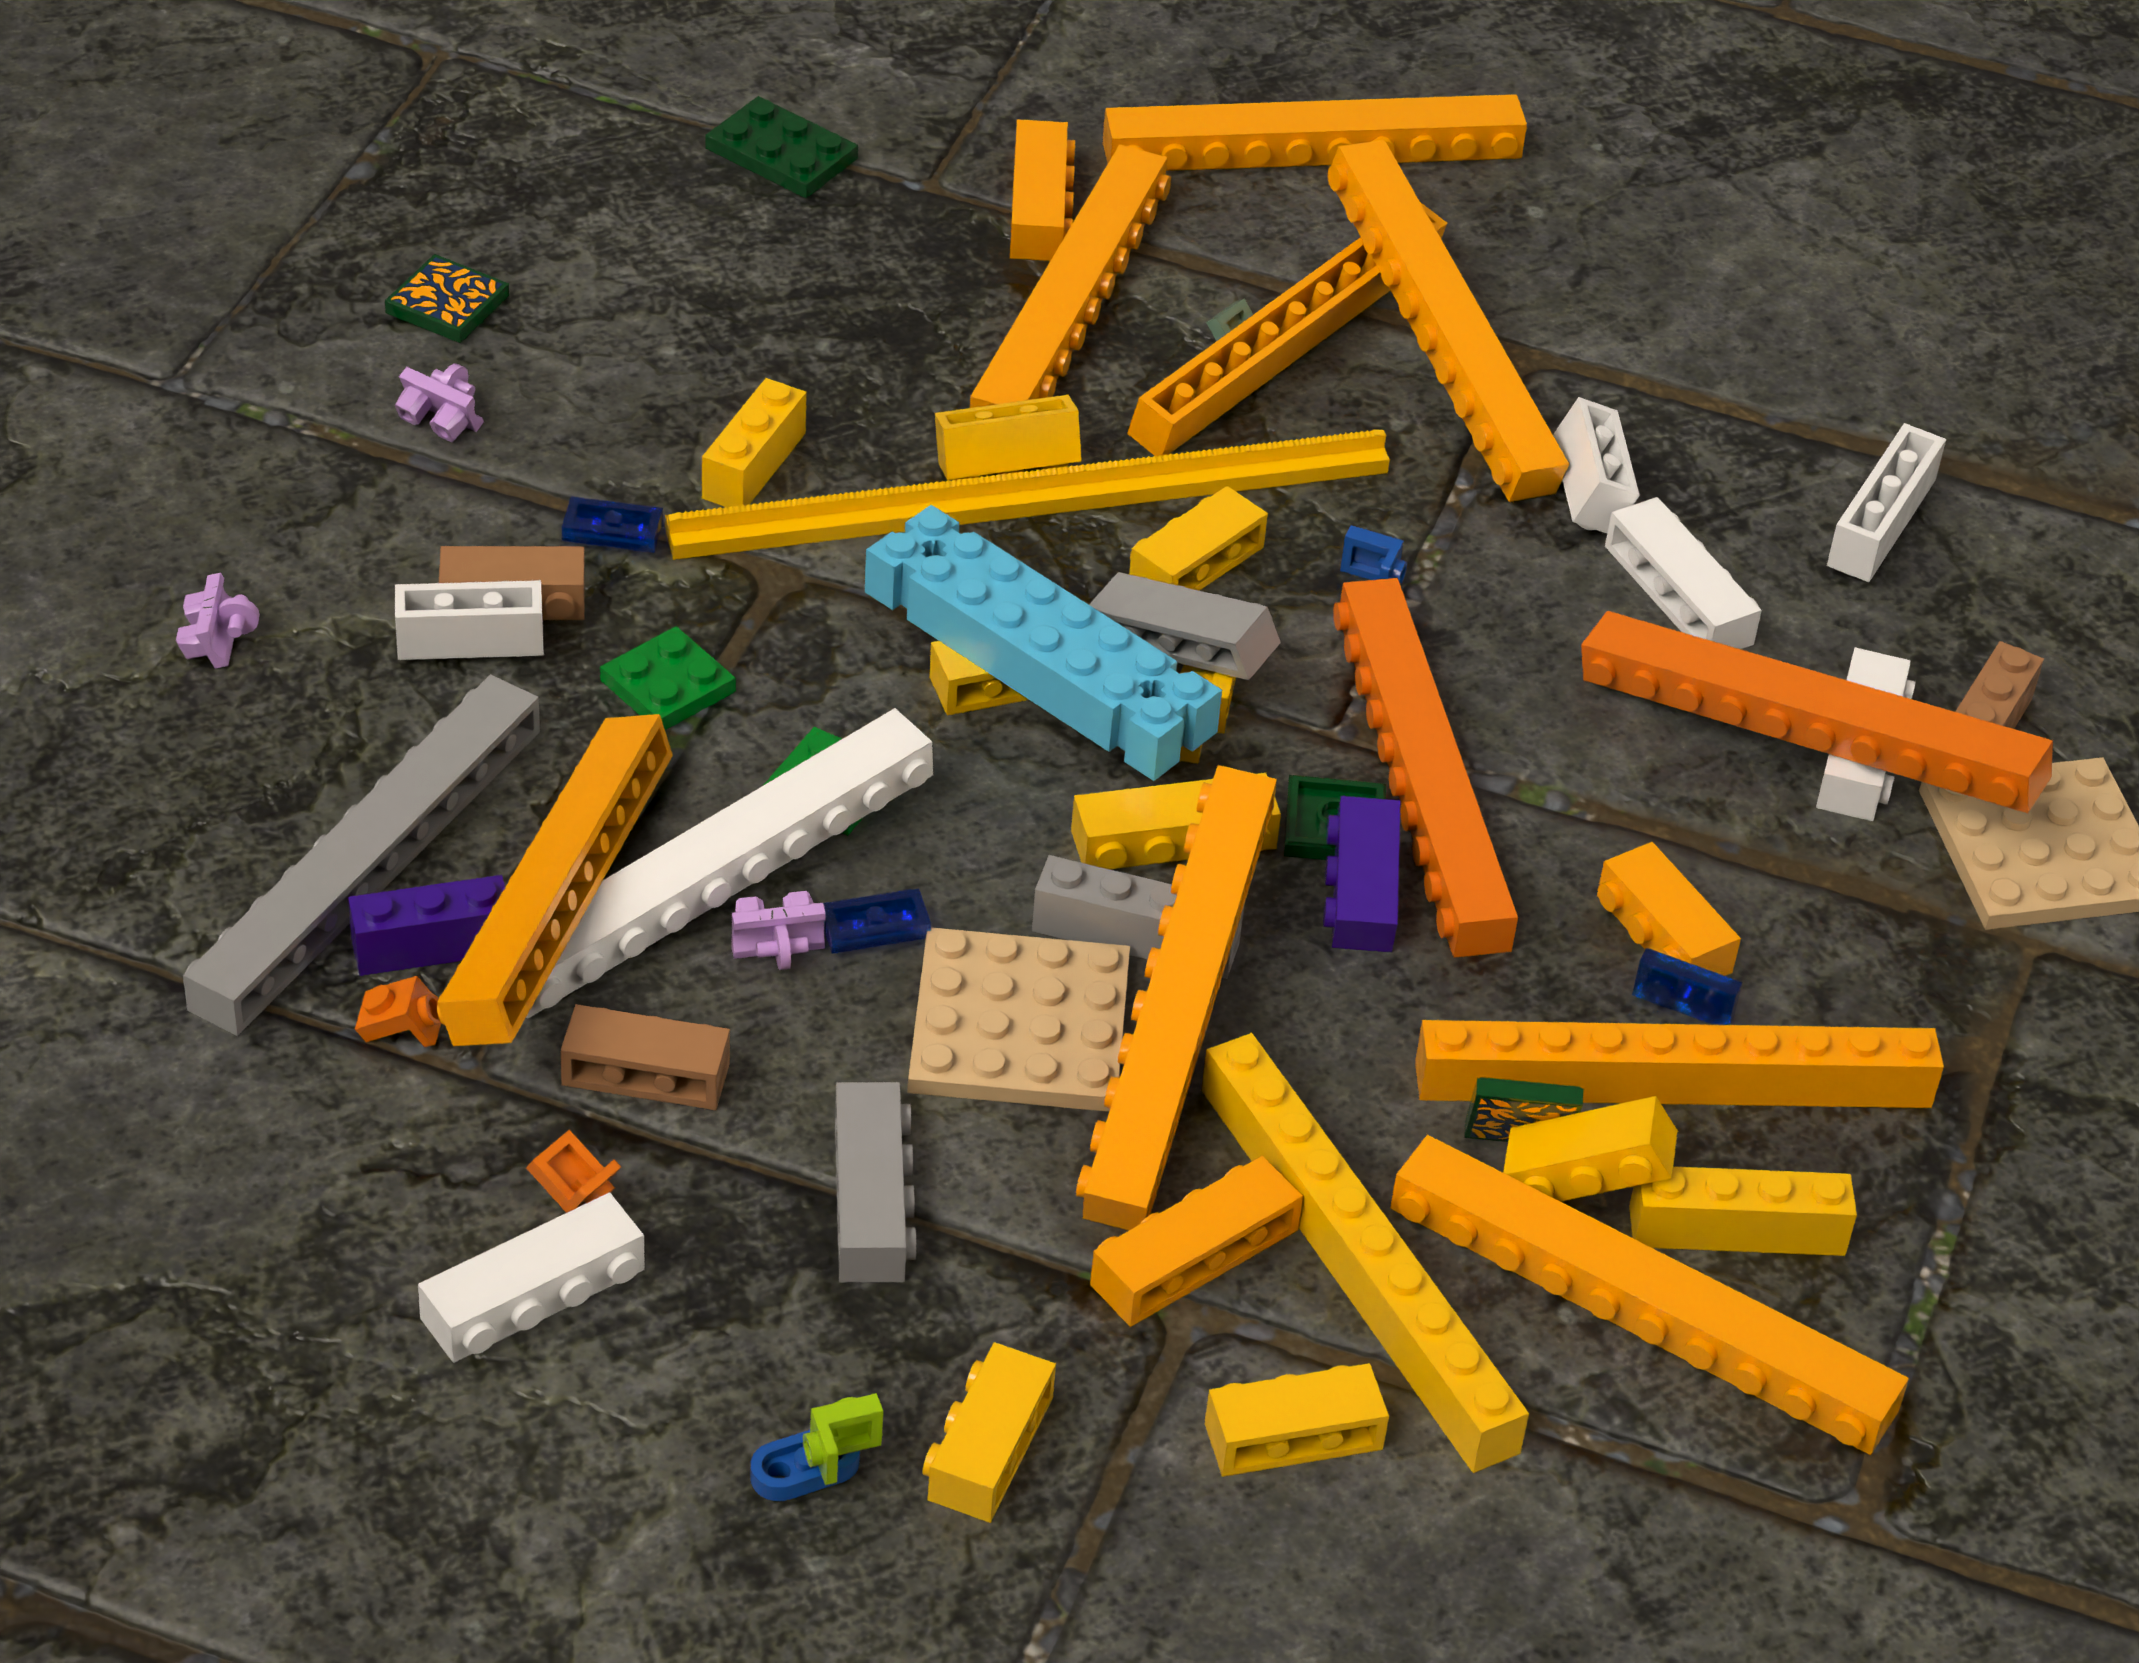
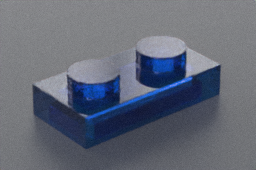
[562,496,663,553]
[823,888,931,954]
[1632,948,1743,1025]

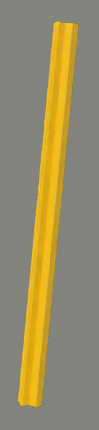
[665,429,1390,560]

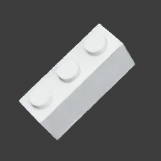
[1553,397,1640,533]
[395,580,544,660]

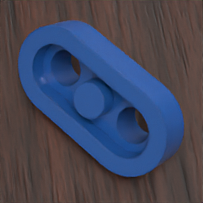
[750,1430,860,1501]

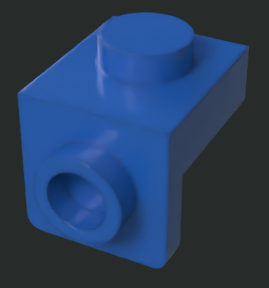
[1340,525,1407,586]

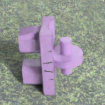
[395,364,484,442]
[176,573,260,669]
[731,891,826,970]

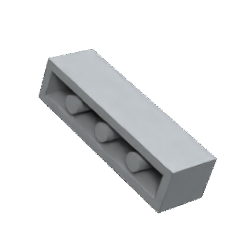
[1089,572,1281,680]
[1032,855,1244,979]
[835,1082,916,1283]

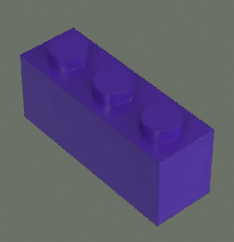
[1323,796,1400,952]
[348,875,505,976]

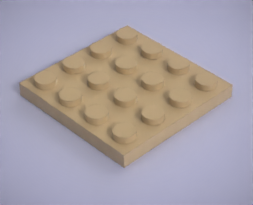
[1919,757,2139,930]
[907,927,1130,1112]

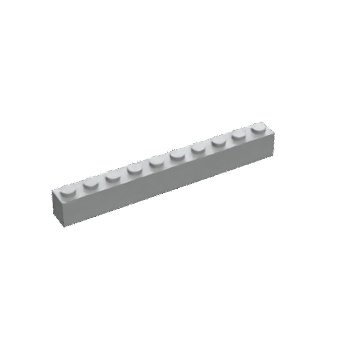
[183,674,540,1036]

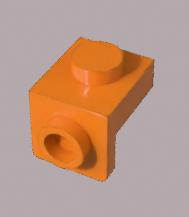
[355,976,441,1047]
[526,1130,621,1213]

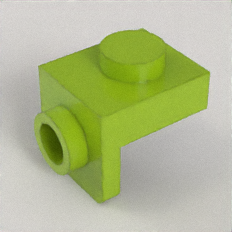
[803,1393,883,1485]

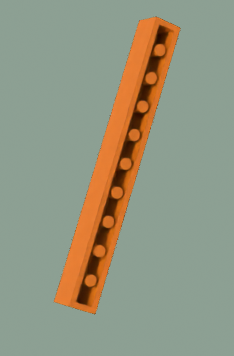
[1333,578,1518,958]
[1581,611,2053,814]

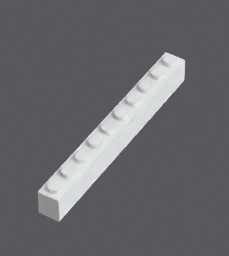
[526,708,933,1019]

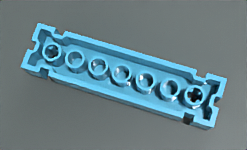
[865,505,1222,781]

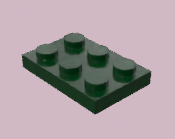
[705,96,858,198]

